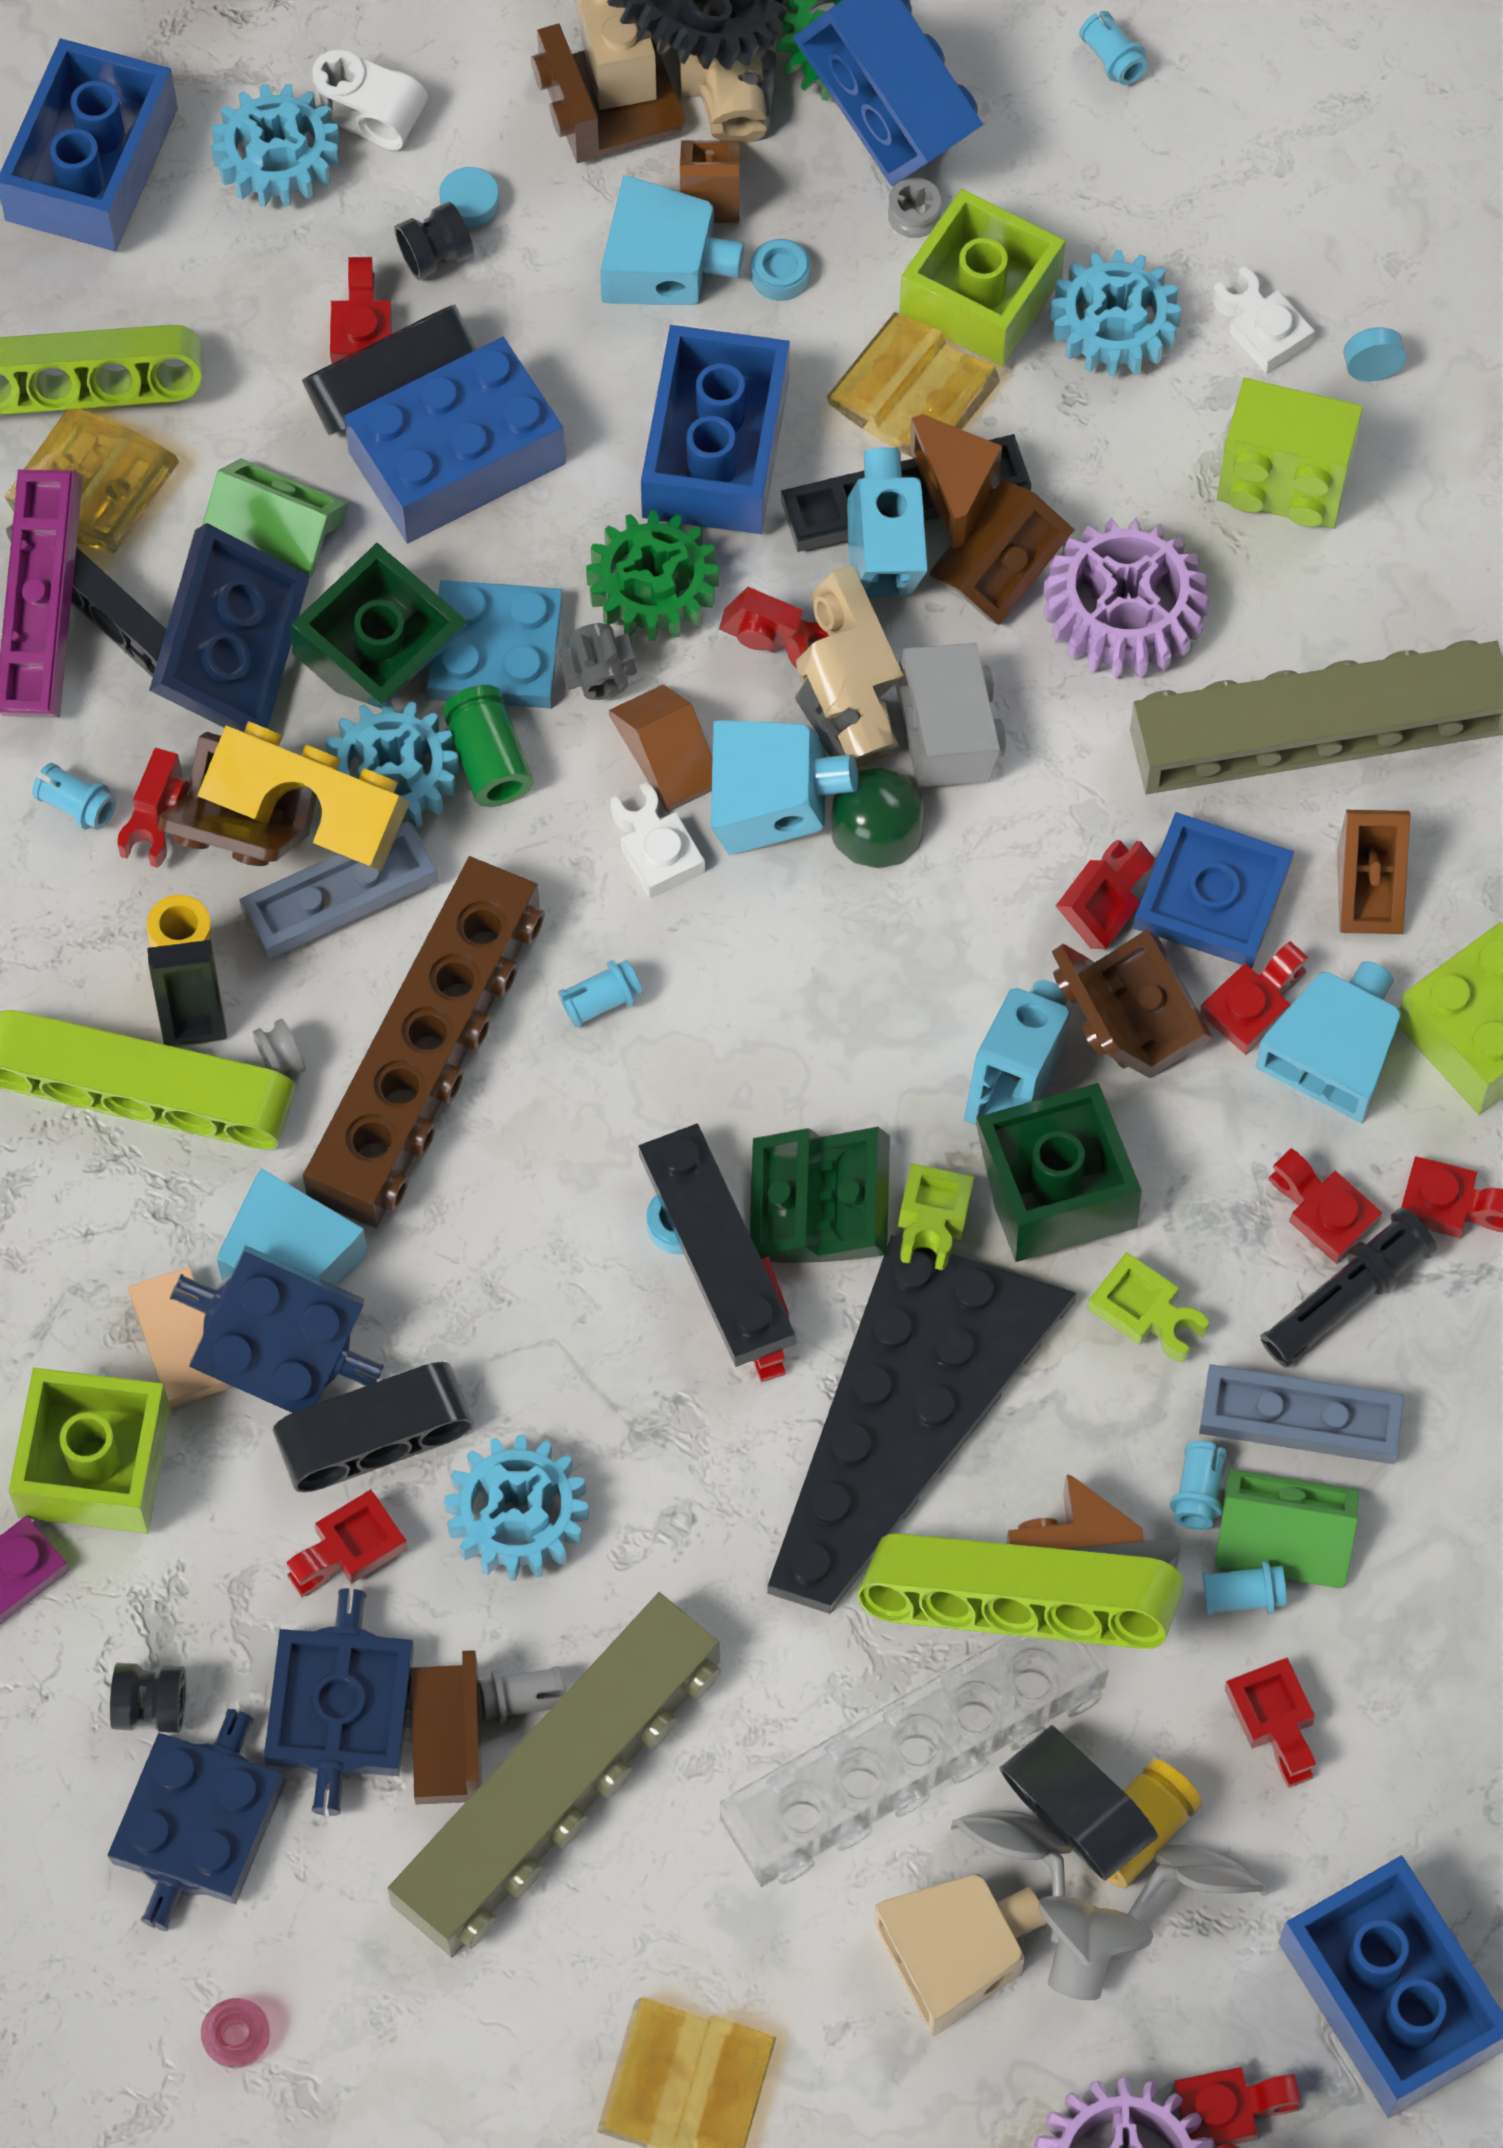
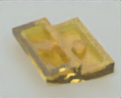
[826,312,1000,458]
[4,409,179,554]
[597,1997,776,2148]

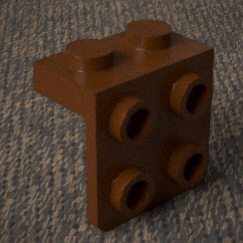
[531,23,685,164]
[158,731,317,866]
[1052,929,1214,1078]

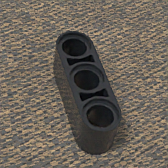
[301,304,477,435]
[272,1362,474,1493]
[999,1725,1158,1881]

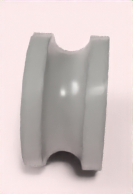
[888,177,941,238]
[252,1018,306,1075]

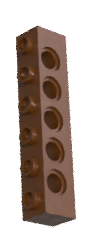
[303,856,545,1229]

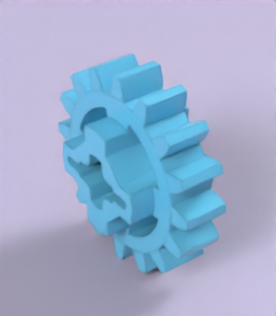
[211,84,340,207]
[1050,250,1181,376]
[325,700,459,828]
[444,1435,589,1581]

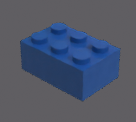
[793,0,984,186]
[0,38,178,252]
[641,325,790,534]
[344,336,566,544]
[1278,1855,1503,2119]

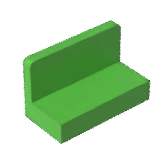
[202,458,349,577]
[1215,1469,1359,1588]

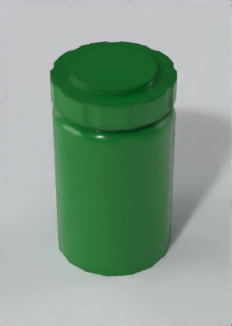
[442,684,534,807]

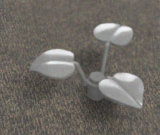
[951,1811,1269,2000]

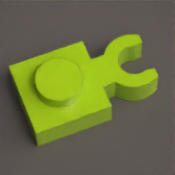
[898,1163,974,1270]
[1087,1251,1210,1363]

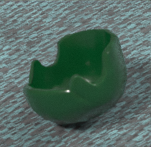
[831,768,925,868]

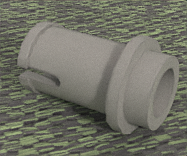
[479,1666,564,1724]

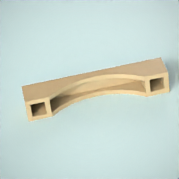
[574,0,656,110]

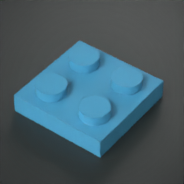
[427,580,563,709]

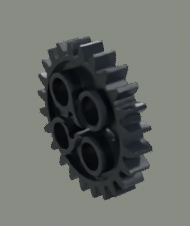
[607,0,788,70]

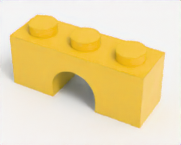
[197,721,410,871]

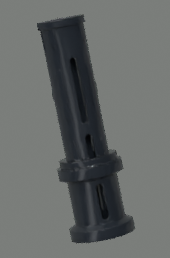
[1260,1208,1437,1368]

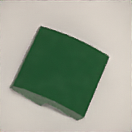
[750,1127,890,1263]

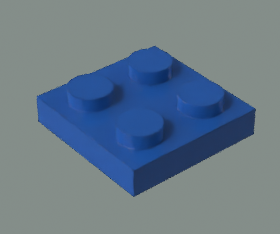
[1133,812,1294,968]

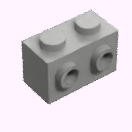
[895,643,1006,787]

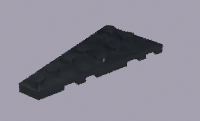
[767,1235,1076,1614]

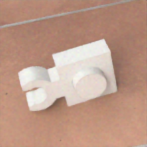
[1212,266,1315,374]
[610,782,705,898]

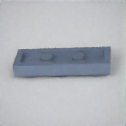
[239,821,438,960]
[1199,1364,1405,1465]

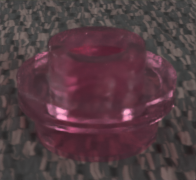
[201,1998,270,2068]

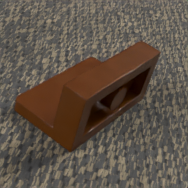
[929,480,1075,626]
[411,1650,482,1805]

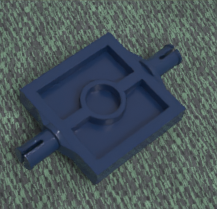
[169,1245,384,1413]
[264,1588,414,1816]
[107,1709,286,1931]

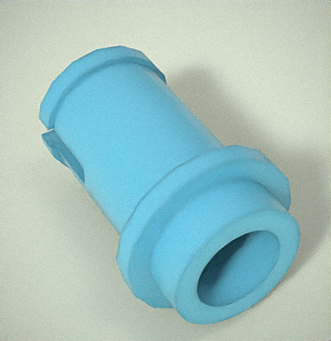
[1079,11,1148,85]
[32,762,116,830]
[558,959,643,1028]
[1170,1441,1227,1530]
[1203,1561,1287,1615]

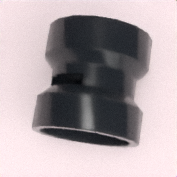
[394,201,474,280]
[110,1662,186,1733]

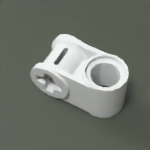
[312,49,429,150]

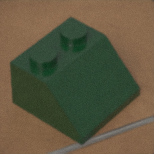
[291,542,467,709]
[976,1083,1142,1262]

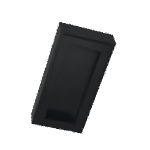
[147,940,227,1046]

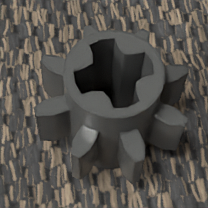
[559,623,637,700]

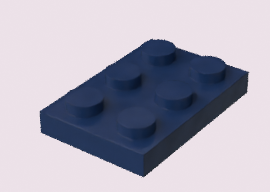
[149,523,310,732]

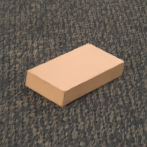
[128,1266,230,1409]

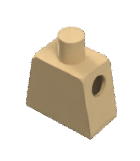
[874,1874,1047,2037]

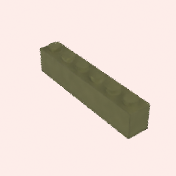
[1130,640,1503,795]
[387,1592,721,1958]

